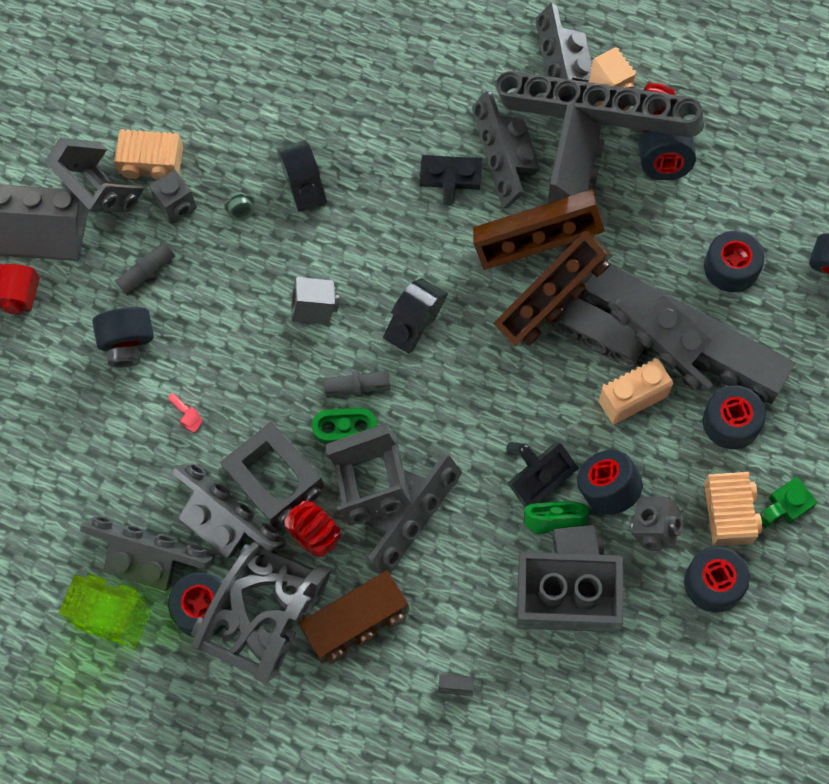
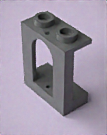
[45,138,144,212]
[220,421,324,527]
[325,423,412,526]

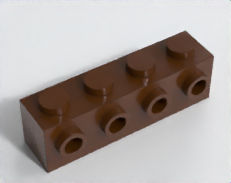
[473,189,605,270]
[493,231,613,346]

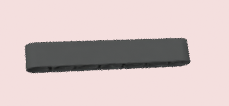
[495,71,704,137]

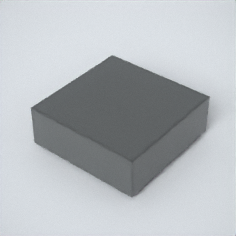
[438,674,475,696]

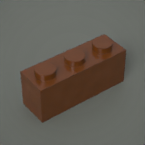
[299,570,409,664]

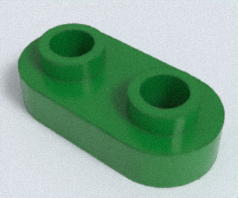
[312,408,377,444]
[523,501,590,534]

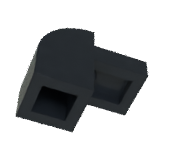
[276,140,328,212]
[383,278,448,354]

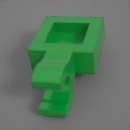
[760,476,818,529]

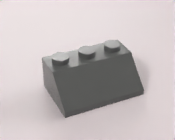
[547,104,605,203]
[0,184,89,261]
[516,551,623,633]

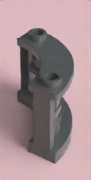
[191,541,332,683]

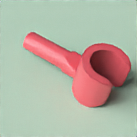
[168,393,203,433]

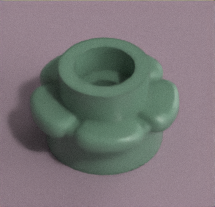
[224,192,254,221]

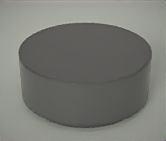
[107,347,140,368]

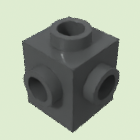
[630,497,682,551]

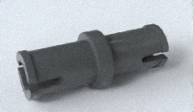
[115,242,176,296]
[324,369,390,398]

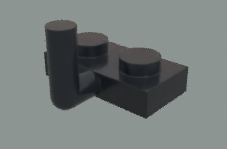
[420,155,482,206]
[506,442,579,507]

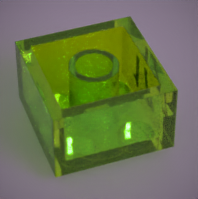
[58,573,151,650]

